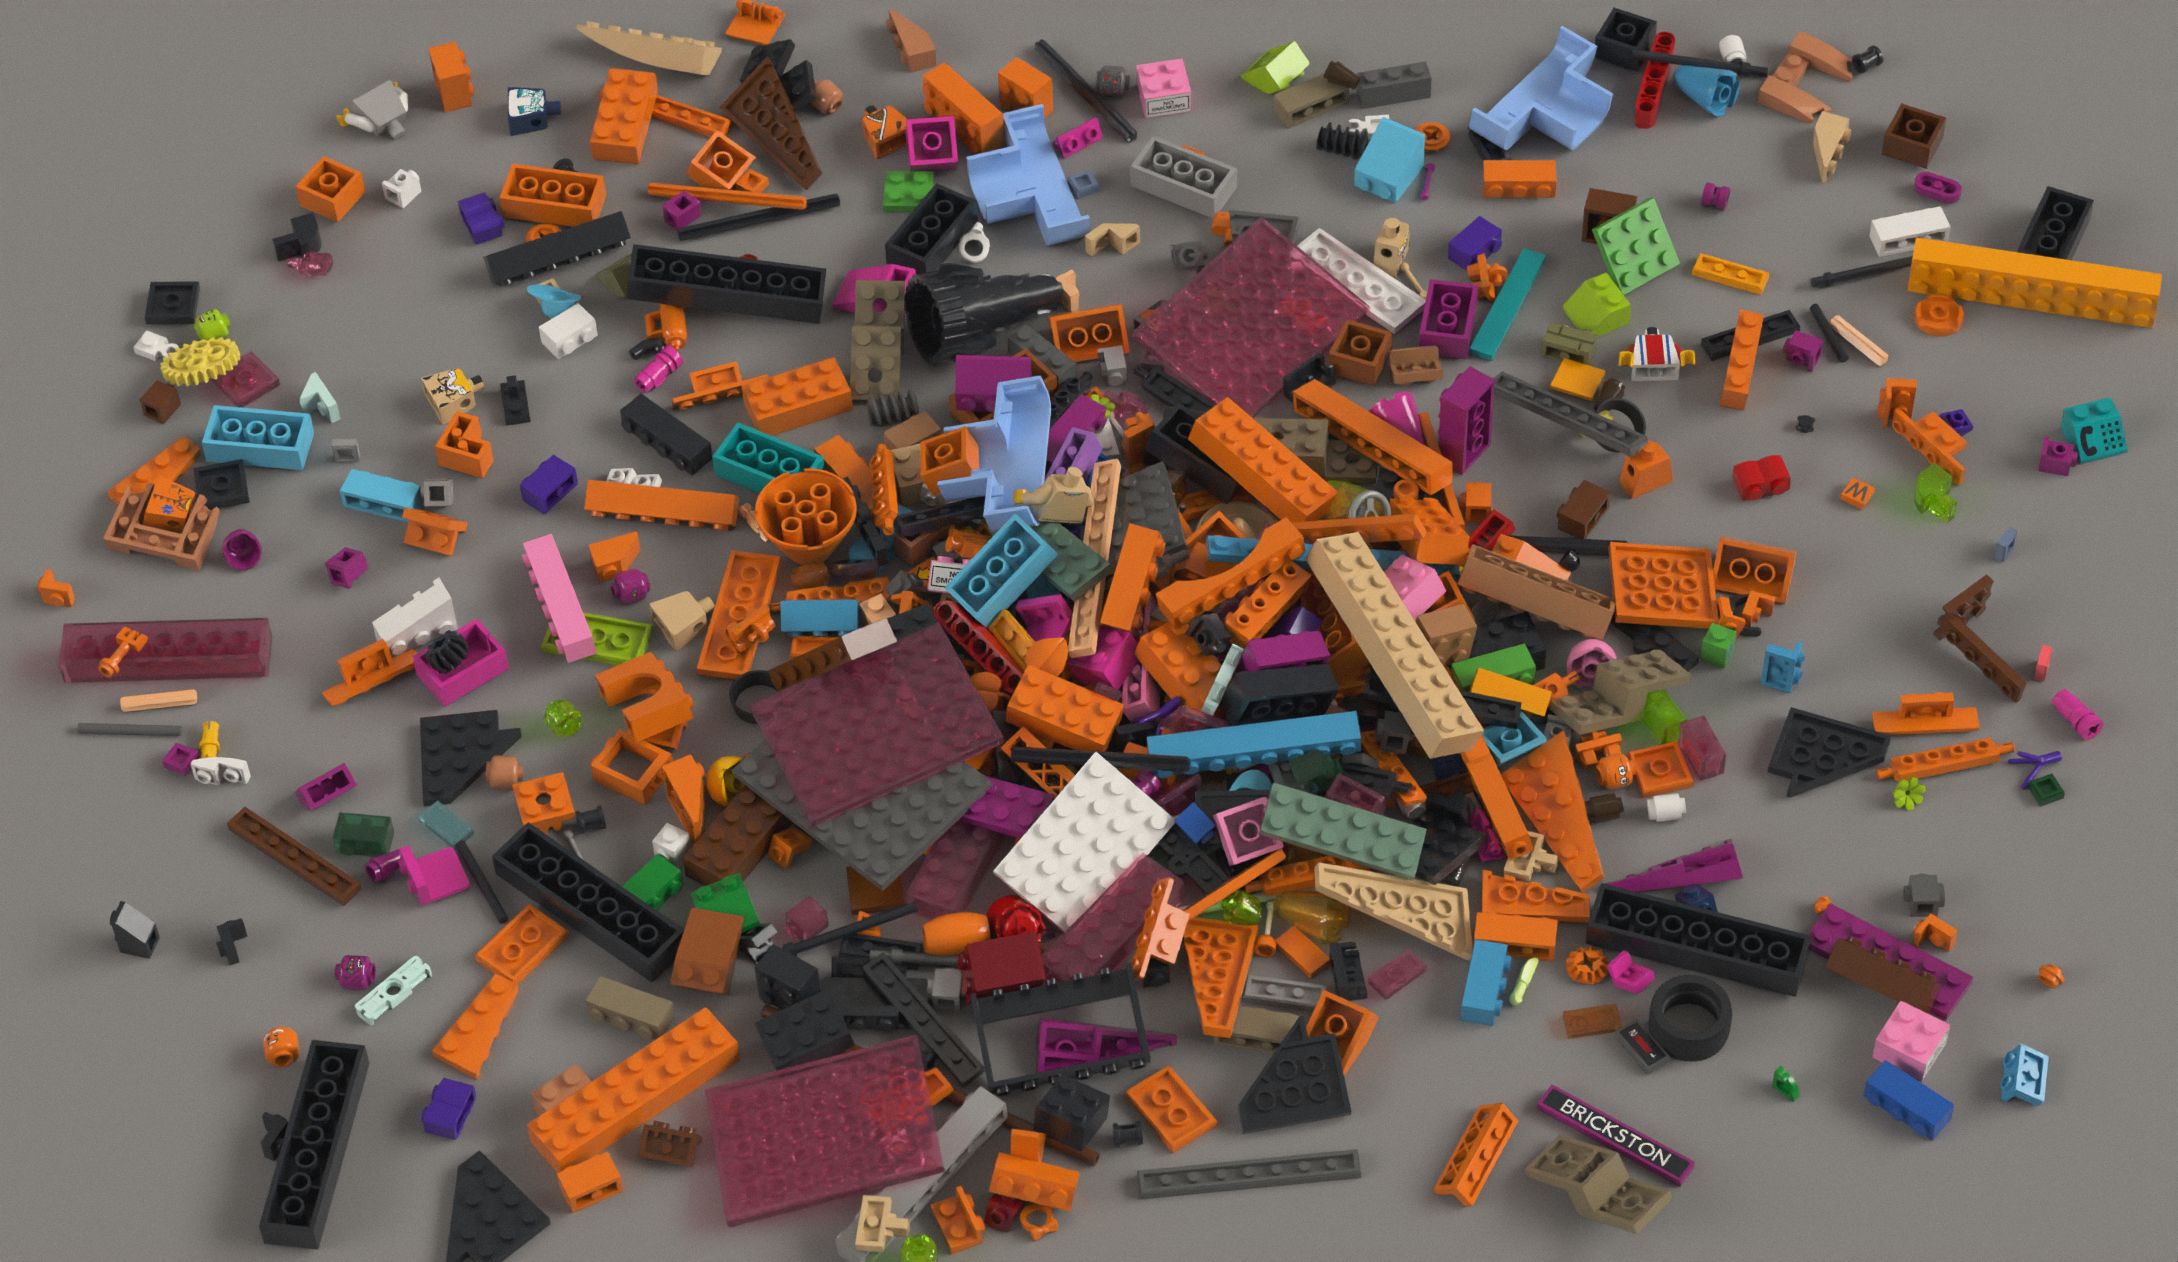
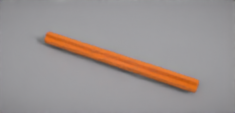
[648,183,807,210]

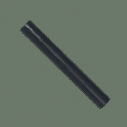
[1810,304,1849,363]

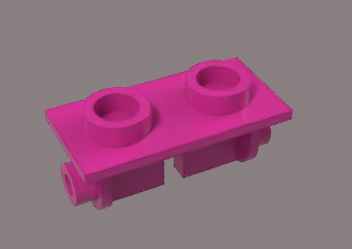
[1053,117,1103,159]
[1471,808,1506,862]

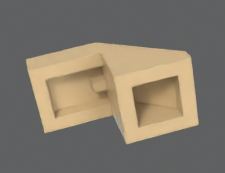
[1085,223,1140,257]

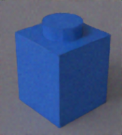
[1174,802,1216,846]

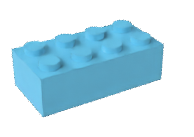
[202,405,314,470]
[945,513,1059,629]

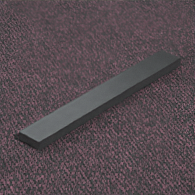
[1493,371,1648,457]
[1137,1149,1361,1199]

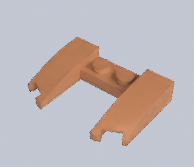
[1758,31,1852,123]
[103,483,220,571]

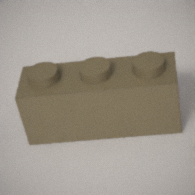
[1274,73,1349,129]
[585,976,675,1040]
[1214,1005,1299,1054]

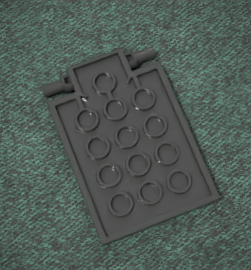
[1076,461,1190,594]

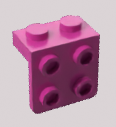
[1015,594,1073,642]
[398,845,470,906]

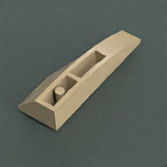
[576,21,722,75]

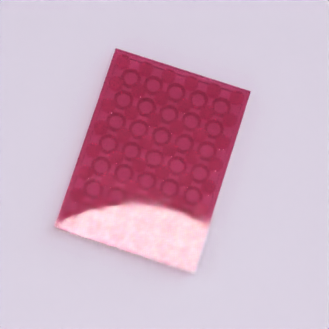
[1131,217,1370,418]
[749,622,1005,827]
[705,1035,945,1228]

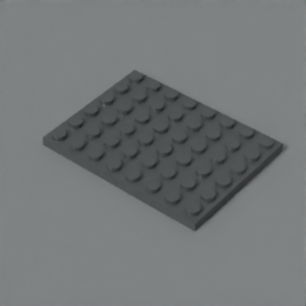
[732,670,993,891]

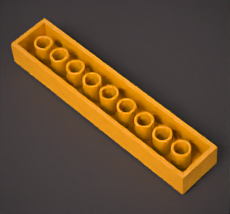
[1907,237,2162,328]

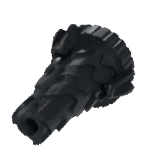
[905,263,1063,364]

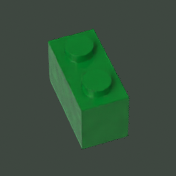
[622,854,683,911]

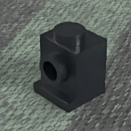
[1185,613,1232,656]

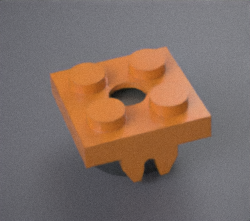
[512,772,576,834]

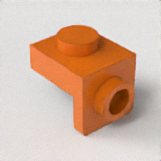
[37,569,75,607]

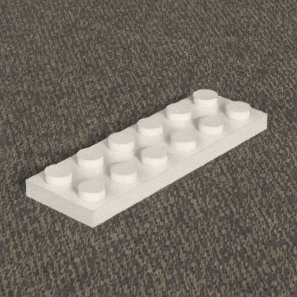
[1290,228,1426,334]

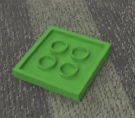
[1592,198,1680,295]

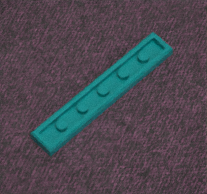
[1469,248,1546,361]

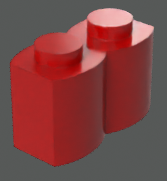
[1732,455,1791,501]

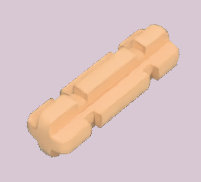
[739,503,770,542]

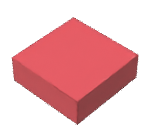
[2034,645,2052,682]

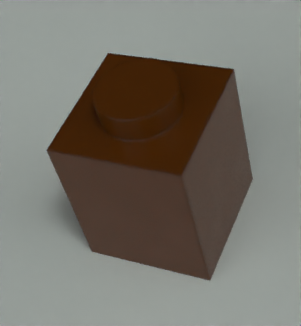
[139,380,181,424]

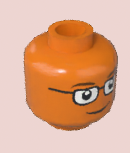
[1595,753,1636,790]

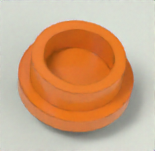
[2038,964,2064,988]

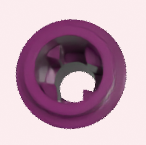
[365,849,402,883]

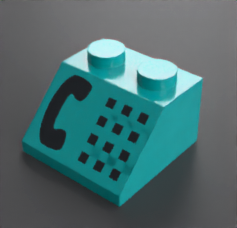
[2060,397,2127,464]

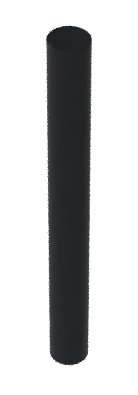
[456,841,508,924]

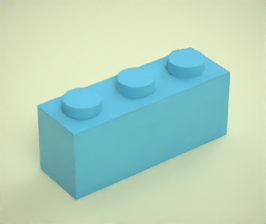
[340,469,424,523]

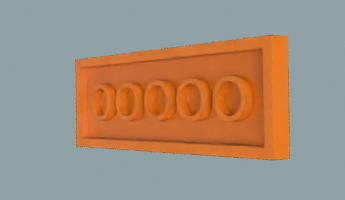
[697,550,781,680]

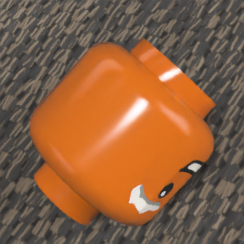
[263,1026,300,1068]

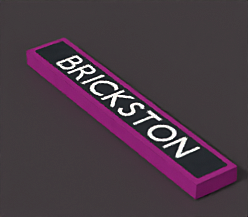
[1537,1085,1695,1187]

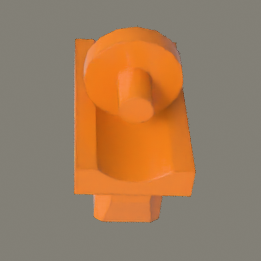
[1467,253,1508,303]
[727,605,776,652]
[1572,729,1622,770]

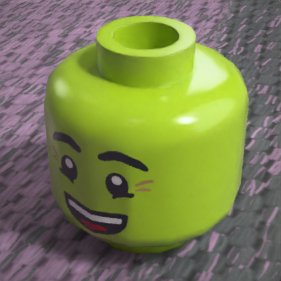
[193,308,231,341]

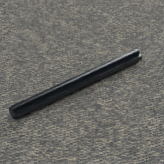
[1035,39,1137,142]
[677,194,840,241]
[1011,747,1190,772]

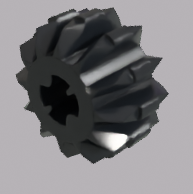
[425,630,470,674]

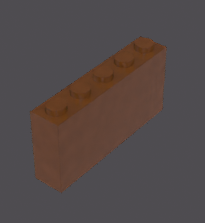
[768,618,897,694]

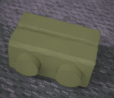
[1541,322,1598,366]

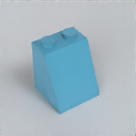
[1354,117,1425,203]

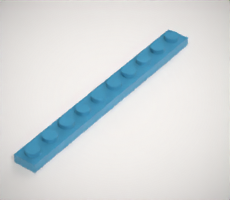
[1206,535,1460,582]

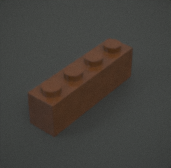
[1825,935,1942,1014]

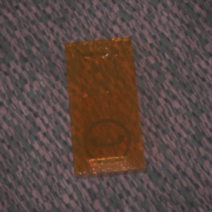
[1563,1004,1622,1039]

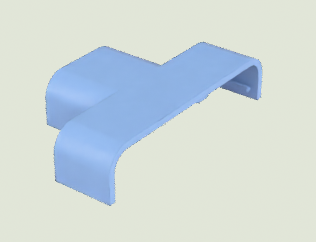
[1469,26,1613,150]
[967,104,1090,246]
[937,376,1051,532]

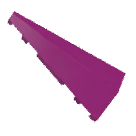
[1605,838,1743,892]
[1036,1017,1178,1073]

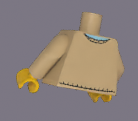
[1013,467,1094,523]

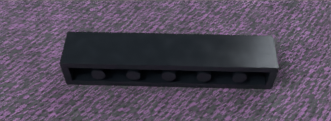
[483,211,631,287]

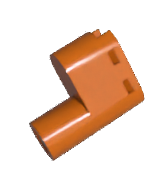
[1211,212,1234,249]

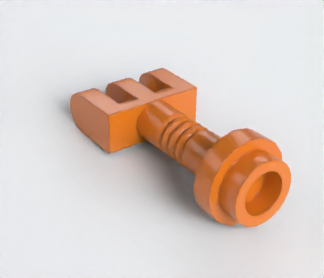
[98,626,148,678]

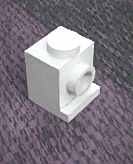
[382,169,421,208]

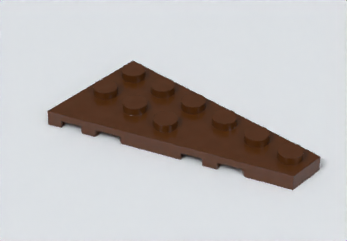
[719,57,822,191]

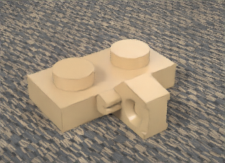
[1504,831,1558,882]
[855,1195,910,1252]

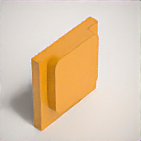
[1550,358,1606,401]

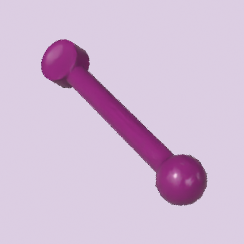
[1420,163,1435,200]

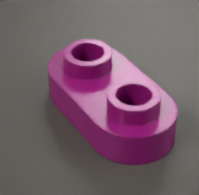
[1914,172,1962,204]

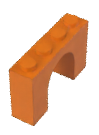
[595,652,694,742]

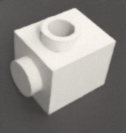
[652,823,691,868]

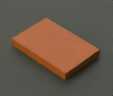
[475,903,569,985]
[1124,1065,1217,1154]

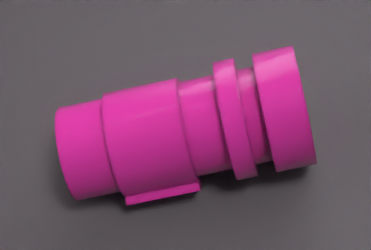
[633,345,683,393]
[2052,689,2104,740]

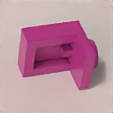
[1607,950,1655,995]

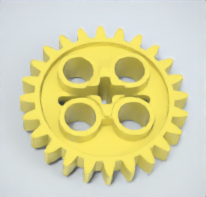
[160,337,240,386]

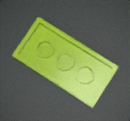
[541,612,654,665]

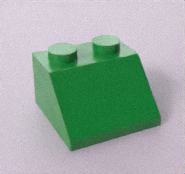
[690,872,761,933]

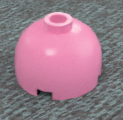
[1567,639,1617,691]

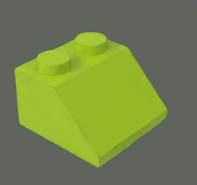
[1240,41,1310,94]
[1562,273,1631,337]

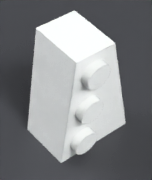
[372,577,458,657]

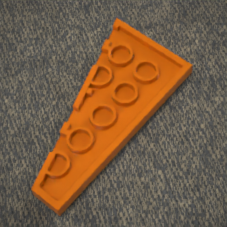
[1501,731,1605,893]
[1182,917,1258,1038]

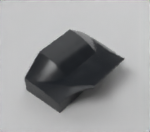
[826,559,879,587]

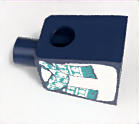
[508,87,561,136]

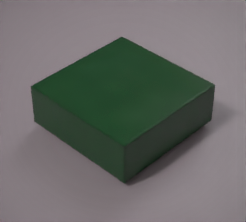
[2028,774,2065,807]

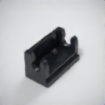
[1283,352,1336,403]
[1329,942,1368,1001]

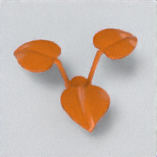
[964,637,1068,749]

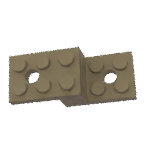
[850,280,906,401]
[1253,418,1378,484]
[1549,650,1691,735]
[1524,1135,1673,1234]

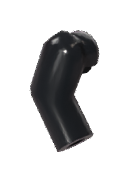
[629,337,666,360]

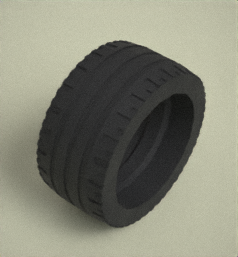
[1649,974,1732,1062]

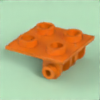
[725,0,786,45]

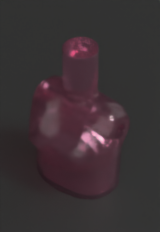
[287,251,333,278]
[1104,389,1149,419]

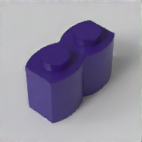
[458,192,505,245]
[421,1078,476,1140]

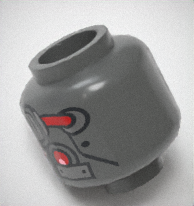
[1096,66,1130,97]

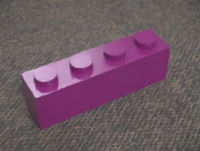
[1045,394,1107,477]

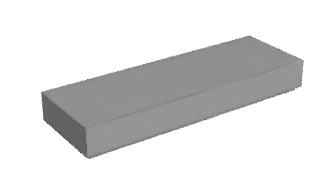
[1243,975,1327,1012]

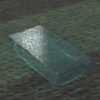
[418,801,474,850]

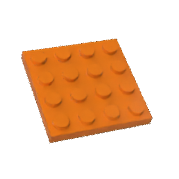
[1608,542,1719,629]

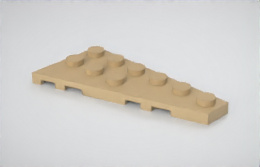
[1314,862,1473,961]

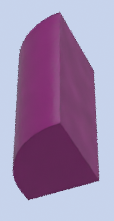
[295,763,357,811]

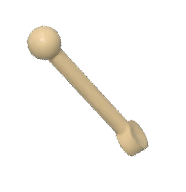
[1400,263,1427,300]

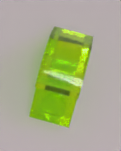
[1914,463,1957,523]

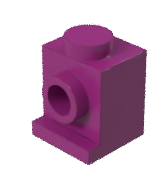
[662,191,701,231]
[1783,330,1823,372]
[2038,436,2078,476]
[325,547,368,589]

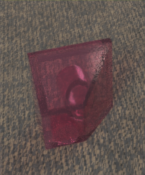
[1149,774,1201,817]

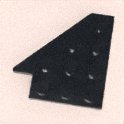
[1768,707,1892,798]
[420,710,522,807]
[1238,1016,1352,1134]
[446,1150,551,1262]

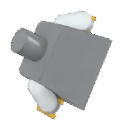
[336,80,408,140]

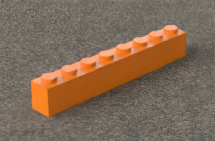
[1293,379,1453,495]

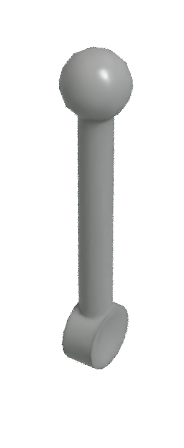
[563,830,583,859]

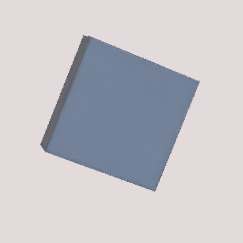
[1068,170,1100,199]
[1994,527,2017,563]

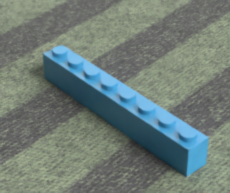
[1147,711,1361,778]

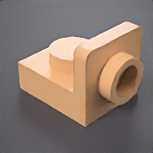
[1055,270,1080,312]

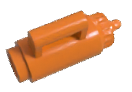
[645,304,687,351]

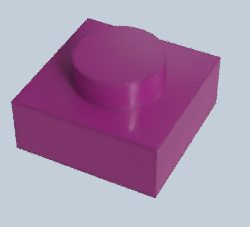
[162,742,199,776]

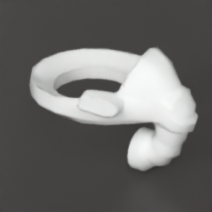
[959,222,990,263]

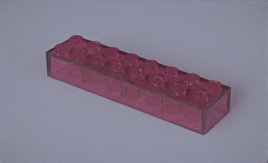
[58,618,273,683]

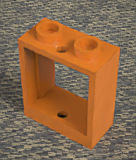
[590,729,673,806]

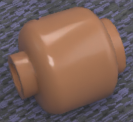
[810,79,843,114]
[485,755,523,790]

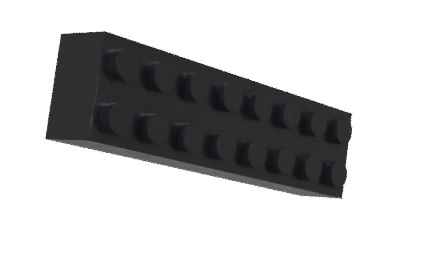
[626,244,826,324]
[492,822,684,983]
[1585,883,1811,997]
[259,1040,370,1250]

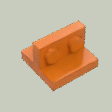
[402,508,468,555]

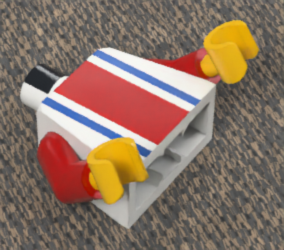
[1618,327,1696,381]

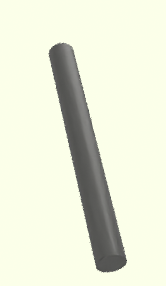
[77,723,182,736]

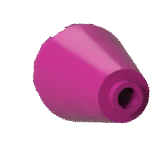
[1369,392,1426,446]

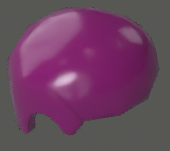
[222,529,262,571]

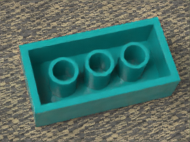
[712,422,825,494]

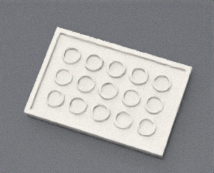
[993,752,1175,942]

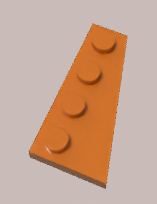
[107,436,202,505]
[1482,869,1590,923]
[432,973,519,1080]

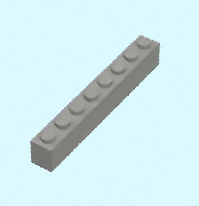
[835,1086,1008,1262]

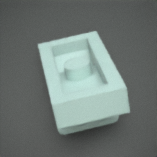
[300,372,340,423]

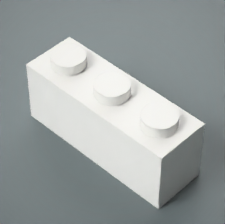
[1869,206,1951,257]

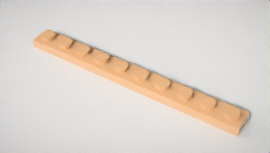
[1068,458,1121,658]

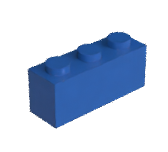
[1864,1060,1954,1141]

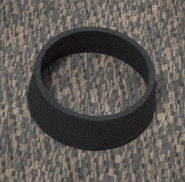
[1595,398,1646,453]
[729,670,786,724]

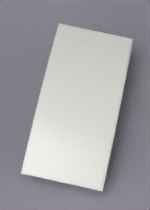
[606,468,662,487]
[191,757,251,786]

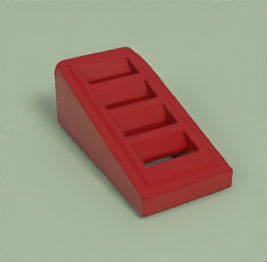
[1468,509,1516,551]

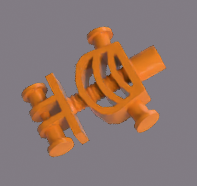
[945,526,992,559]

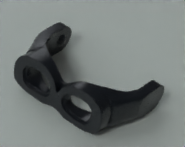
[1729,594,1761,637]

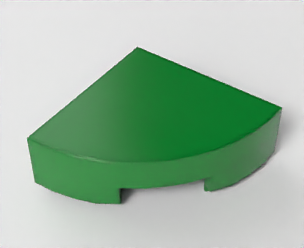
[1772,1065,1800,1102]

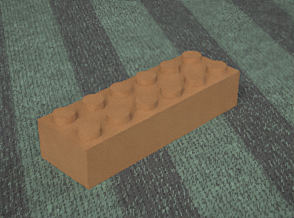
[1458,544,1616,640]

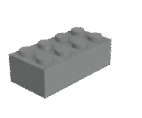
[1130,136,1237,218]

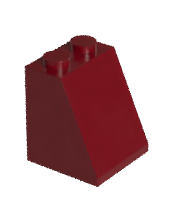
[957,932,1046,1005]

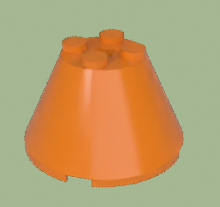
[755,468,857,568]

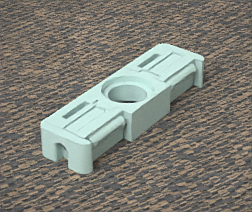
[1200,643,1244,718]
[355,956,432,1026]

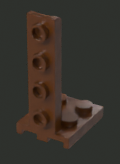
[1933,574,2027,703]

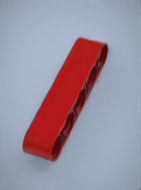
[1634,32,1675,129]
[933,600,1024,693]

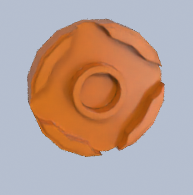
[1914,294,1964,336]

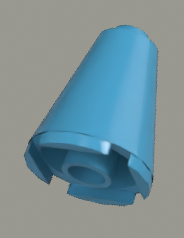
[1673,65,1740,117]

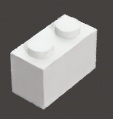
[539,303,598,360]

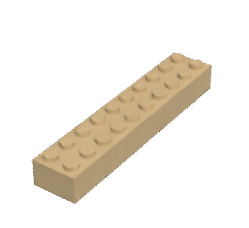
[1305,532,1484,759]

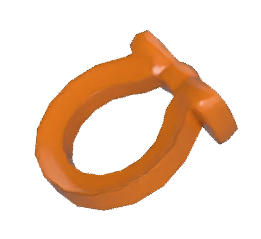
[1020,1203,1058,1241]

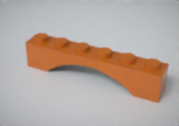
[1156,517,1306,629]

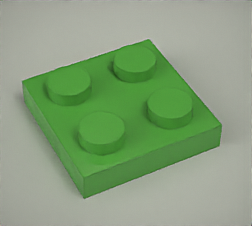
[883,171,934,212]

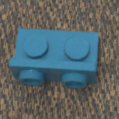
[1761,641,1805,693]
[2000,1044,2049,1106]

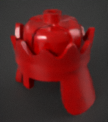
[986,895,1046,943]

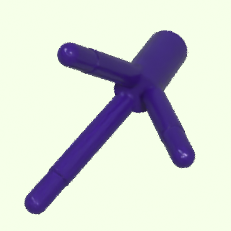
[1131,696,1183,736]
[2008,751,2062,789]

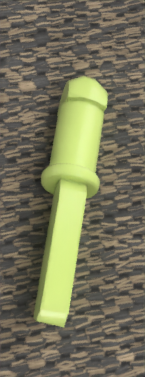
[1509,957,1539,1006]

